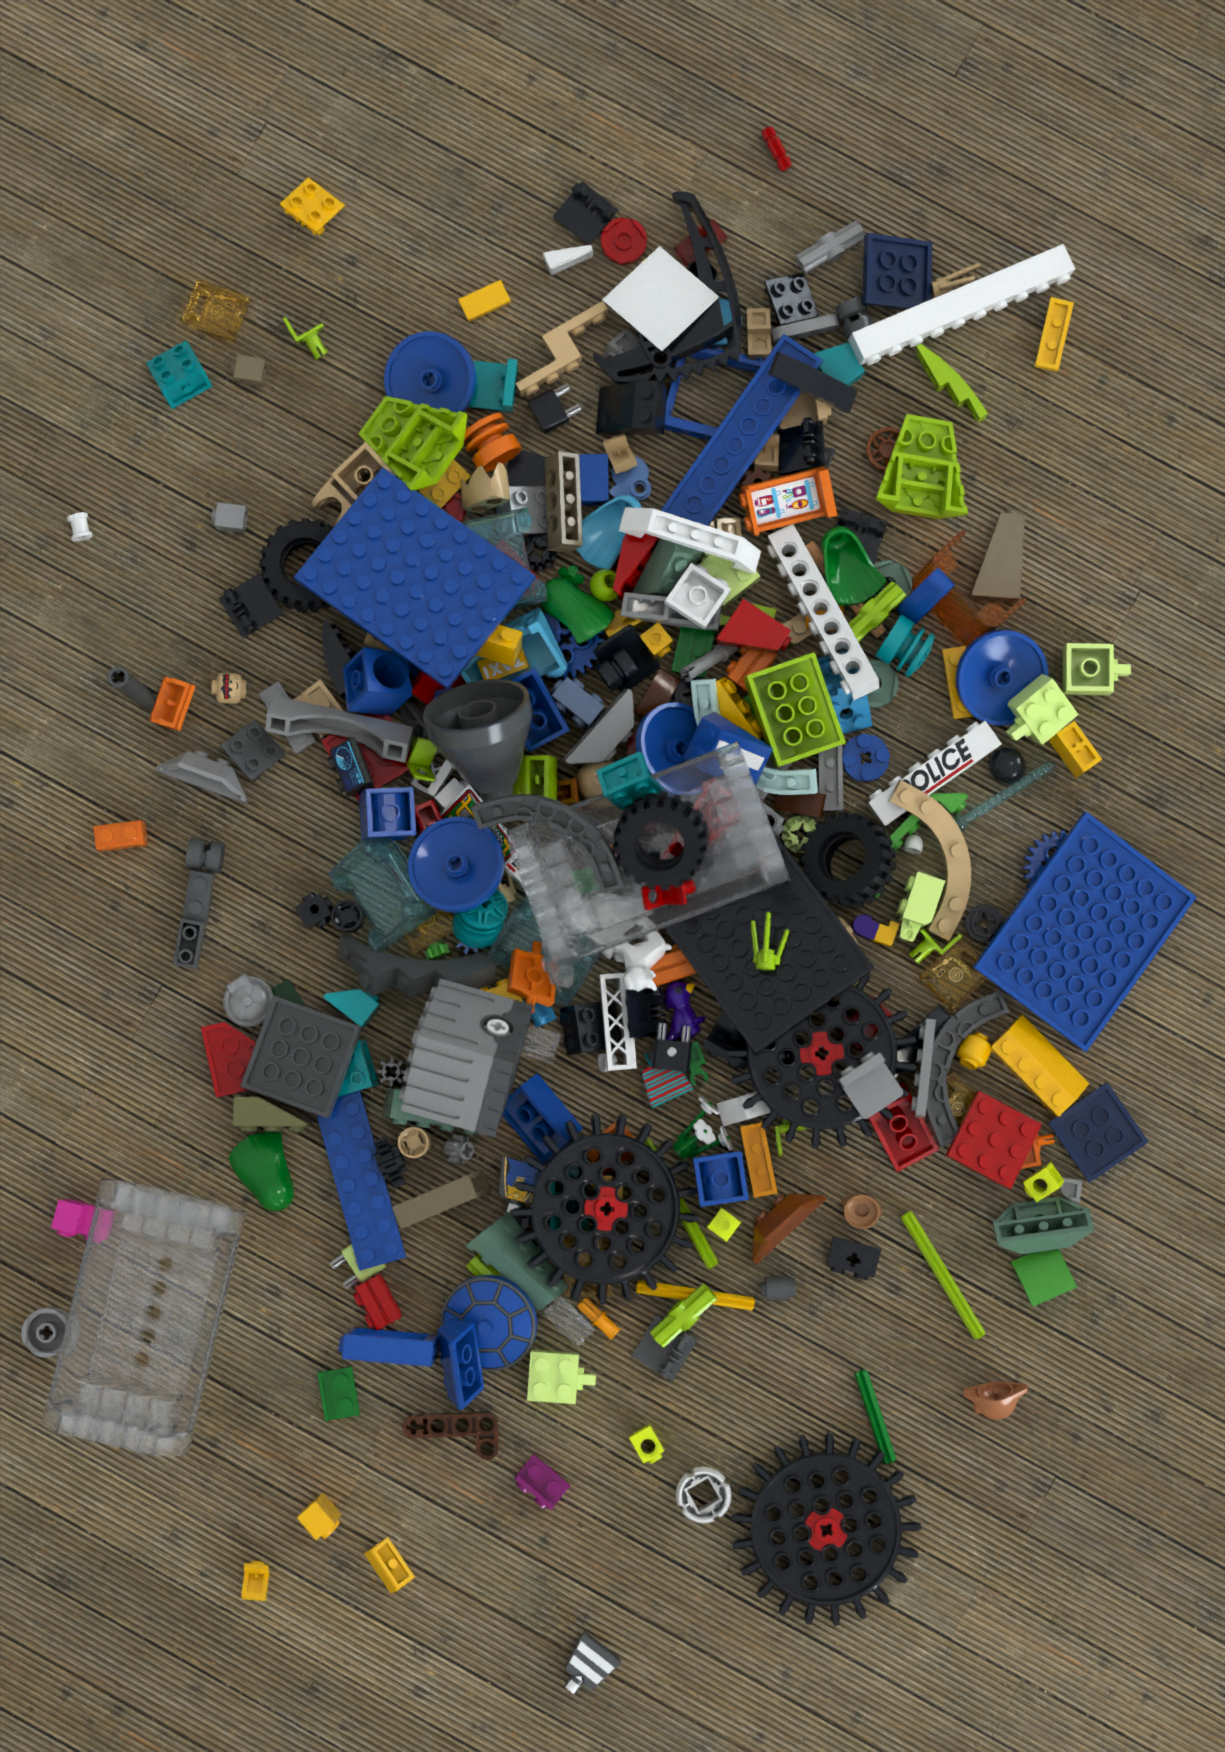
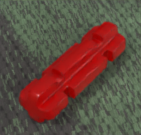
[762,126,792,171]

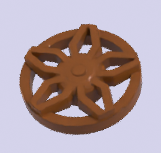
[866,427,900,472]

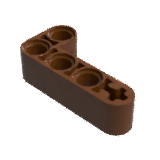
[402,1411,499,1460]

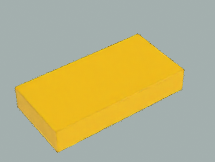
[458,280,511,322]

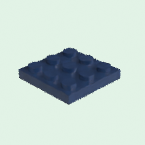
[862,233,932,310]
[1047,1082,1149,1183]

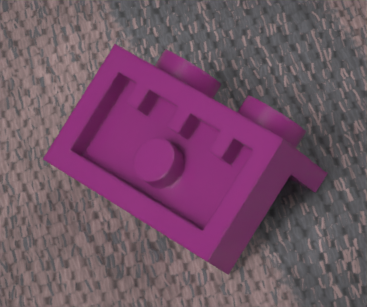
[514,1454,571,1510]

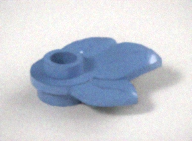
[609,457,651,501]

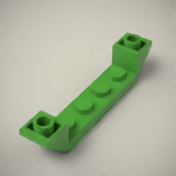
[875,793,969,899]

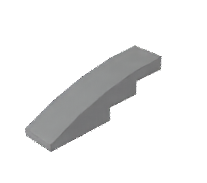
[621,592,722,632]

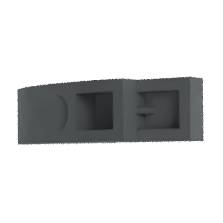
[173,869,215,969]

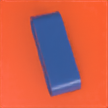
[896,568,955,625]

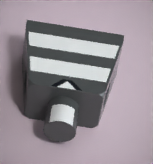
[564,1630,621,1694]

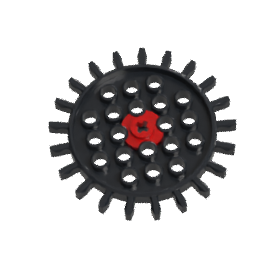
[727,972,916,1149]
[510,1114,699,1305]
[731,1432,921,1626]

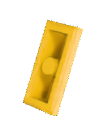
[364,1537,415,1594]

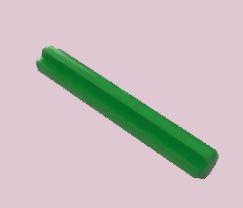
[855,1369,896,1464]

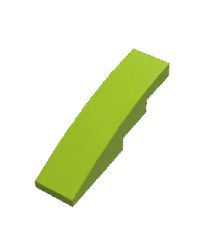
[914,344,988,423]

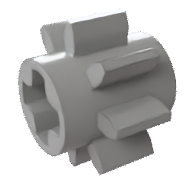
[376,1057,405,1087]
[444,1134,474,1165]

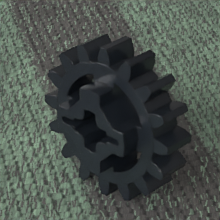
[374,1136,407,1188]

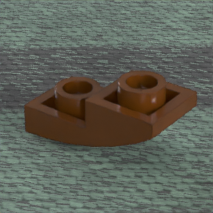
[635,668,680,717]
[773,793,826,818]

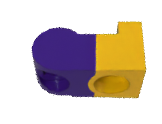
[852,915,900,947]

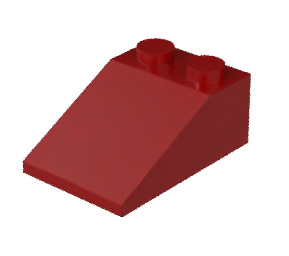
[613,533,660,601]
[868,1082,939,1172]

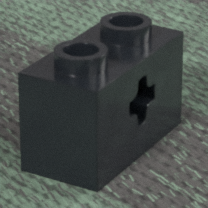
[826,1236,881,1281]

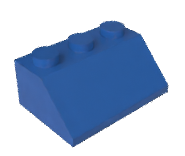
[508,667,570,752]
[502,1073,583,1163]
[437,1320,484,1410]

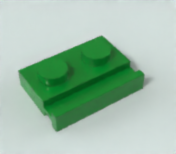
[671,627,715,679]
[317,1366,360,1421]

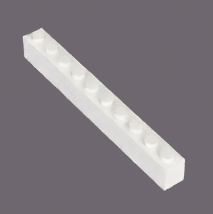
[848,244,1075,365]

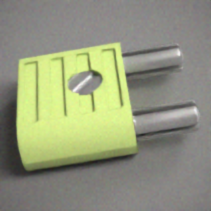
[330,1244,386,1289]

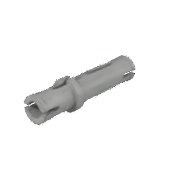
[680,644,742,682]

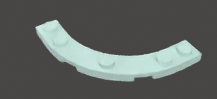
[691,678,818,795]

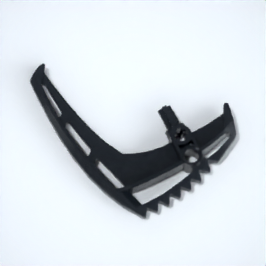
[593,192,742,384]

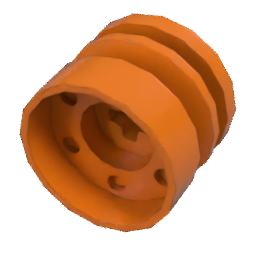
[464,413,522,473]

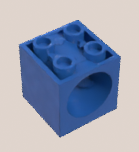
[343,647,412,716]
[359,787,416,842]
[692,1151,749,1207]

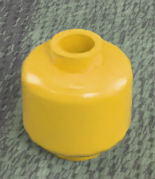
[957,1032,992,1070]

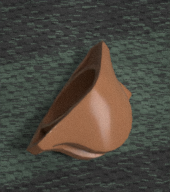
[963,1382,1028,1420]

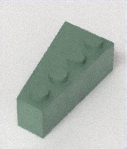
[382,1088,477,1135]
[466,1211,569,1311]

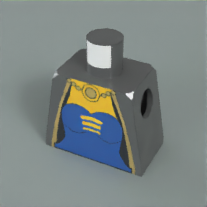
[499,1156,538,1212]

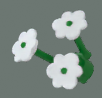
[673,1095,733,1159]

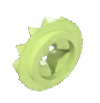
[782,815,816,853]

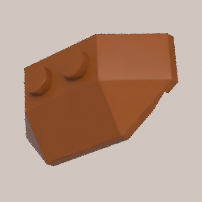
[752,1193,827,1265]

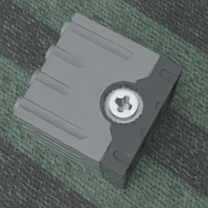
[399,978,534,1138]

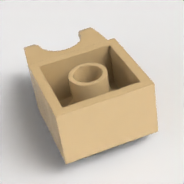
[312,442,401,528]

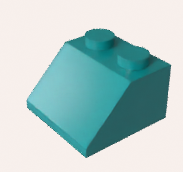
[323,989,383,1028]

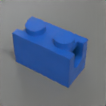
[579,454,609,506]

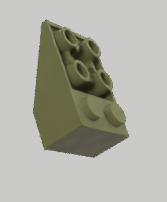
[233,1097,311,1131]

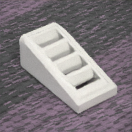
[543,245,593,275]

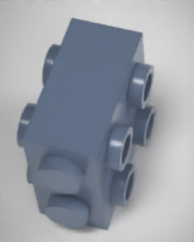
[552,677,605,731]

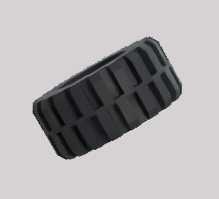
[260,518,333,613]
[613,791,709,890]
[800,812,896,908]

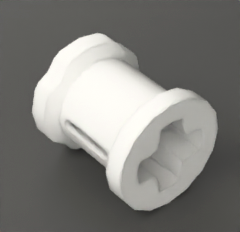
[67,512,93,542]

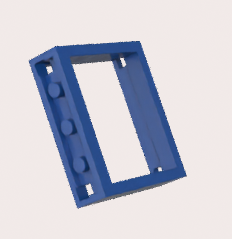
[664,347,764,441]
[338,1327,439,1367]

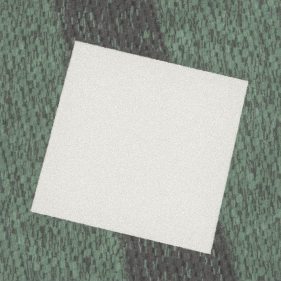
[602,246,719,351]

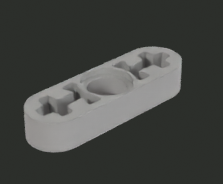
[771,314,840,343]

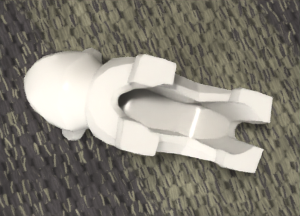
[613,919,672,991]

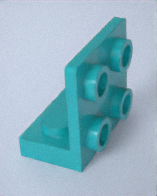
[146,340,213,409]
[468,359,518,413]
[596,751,664,810]
[338,1039,380,1097]

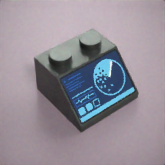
[328,737,375,797]

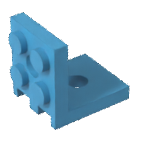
[817,650,873,734]

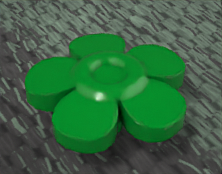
[558,565,584,588]

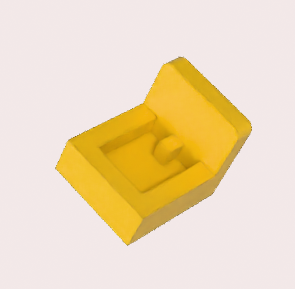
[640,623,673,658]
[241,1561,270,1601]

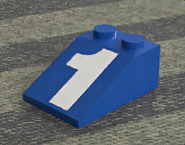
[683,712,774,789]

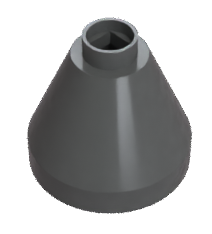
[423,679,533,801]

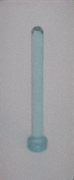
[953,761,1055,831]

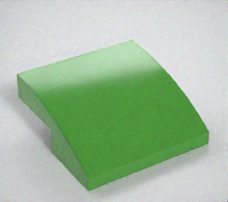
[1010,1249,1077,1307]

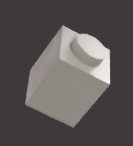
[211,502,249,533]

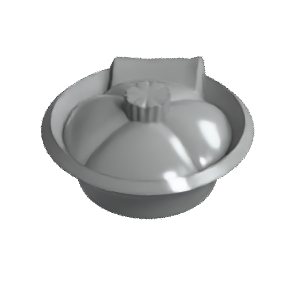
[223,973,273,1027]

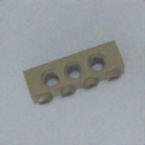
[545,451,583,553]

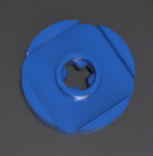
[842,734,890,782]

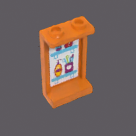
[739,466,838,536]

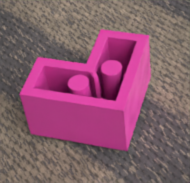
[51,1198,114,1242]

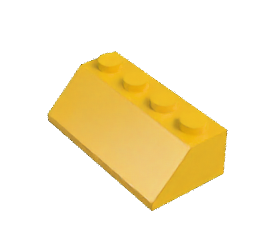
[990,1014,1089,1117]

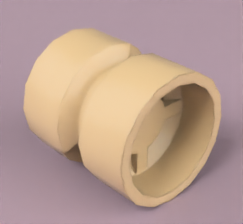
[398,1127,431,1158]

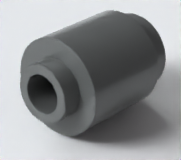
[761,1275,796,1301]

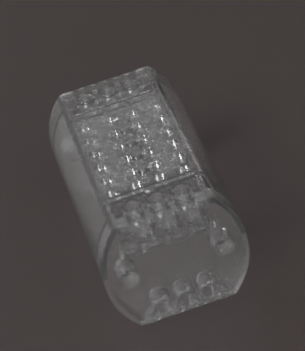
[507,741,791,967]
[41,1178,247,1457]

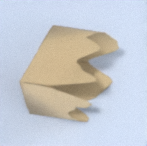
[461,462,511,514]

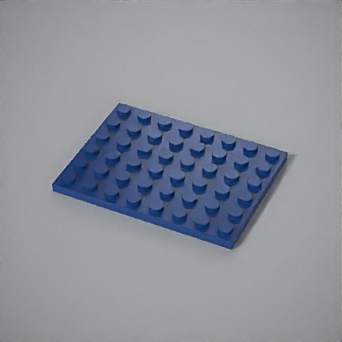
[294,467,536,690]
[973,812,1197,1052]

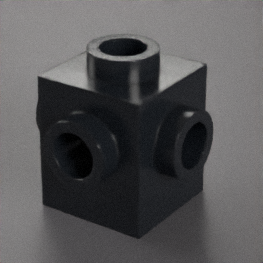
[295,892,334,930]

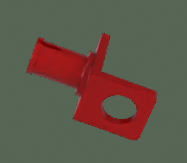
[641,879,695,910]

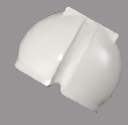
[676,1466,731,1524]

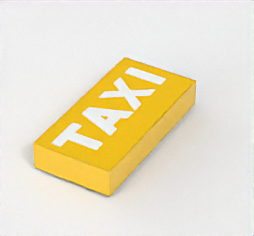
[477,646,530,680]

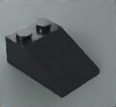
[596,381,667,435]

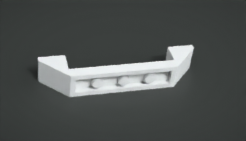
[618,507,761,574]

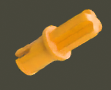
[577,1297,620,1340]

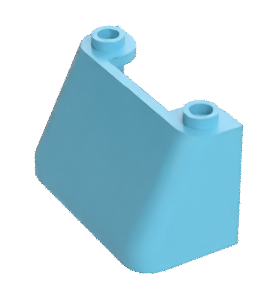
[461,608,567,683]

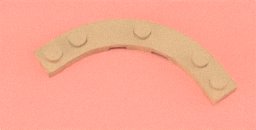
[888,780,971,941]

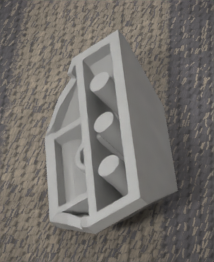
[562,688,634,764]
[155,750,249,805]

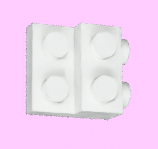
[664,563,731,629]

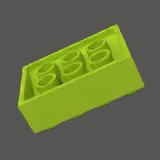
[743,652,846,768]

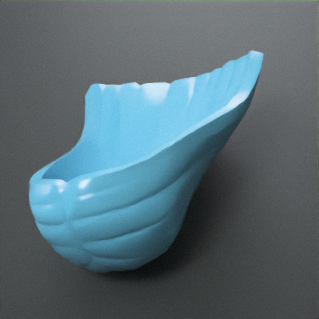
[576,495,642,569]

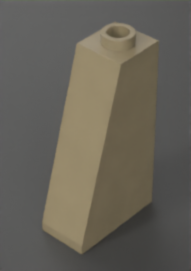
[970,510,1025,603]
[392,1169,491,1229]

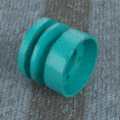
[875,614,935,677]
[452,889,508,948]

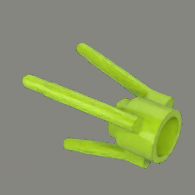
[751,912,789,971]

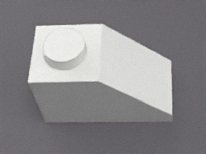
[716,1092,770,1126]

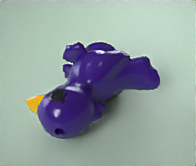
[660,981,706,1041]

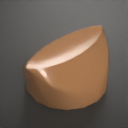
[841,1194,883,1229]

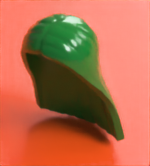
[821,526,886,606]
[539,578,615,644]
[229,1131,294,1212]

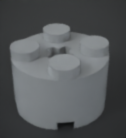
[21,1307,75,1357]

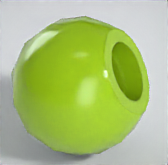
[589,569,618,602]

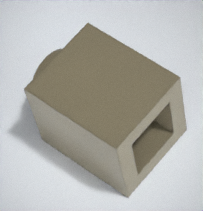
[231,354,268,388]

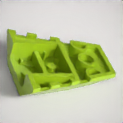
[358,396,467,491]
[876,414,968,520]

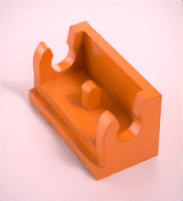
[149,676,196,731]

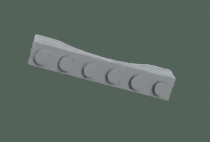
[265,695,414,763]

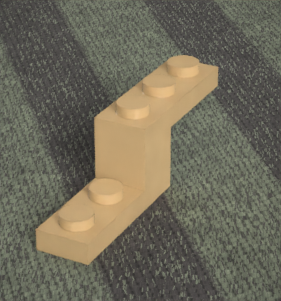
[515,301,608,397]

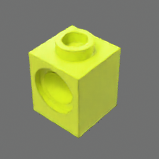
[1023,1162,1065,1202]
[707,1207,741,1242]
[629,1423,665,1464]

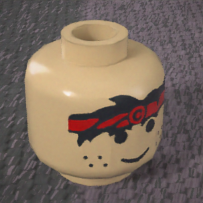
[211,673,246,704]

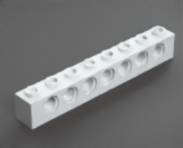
[766,524,879,701]

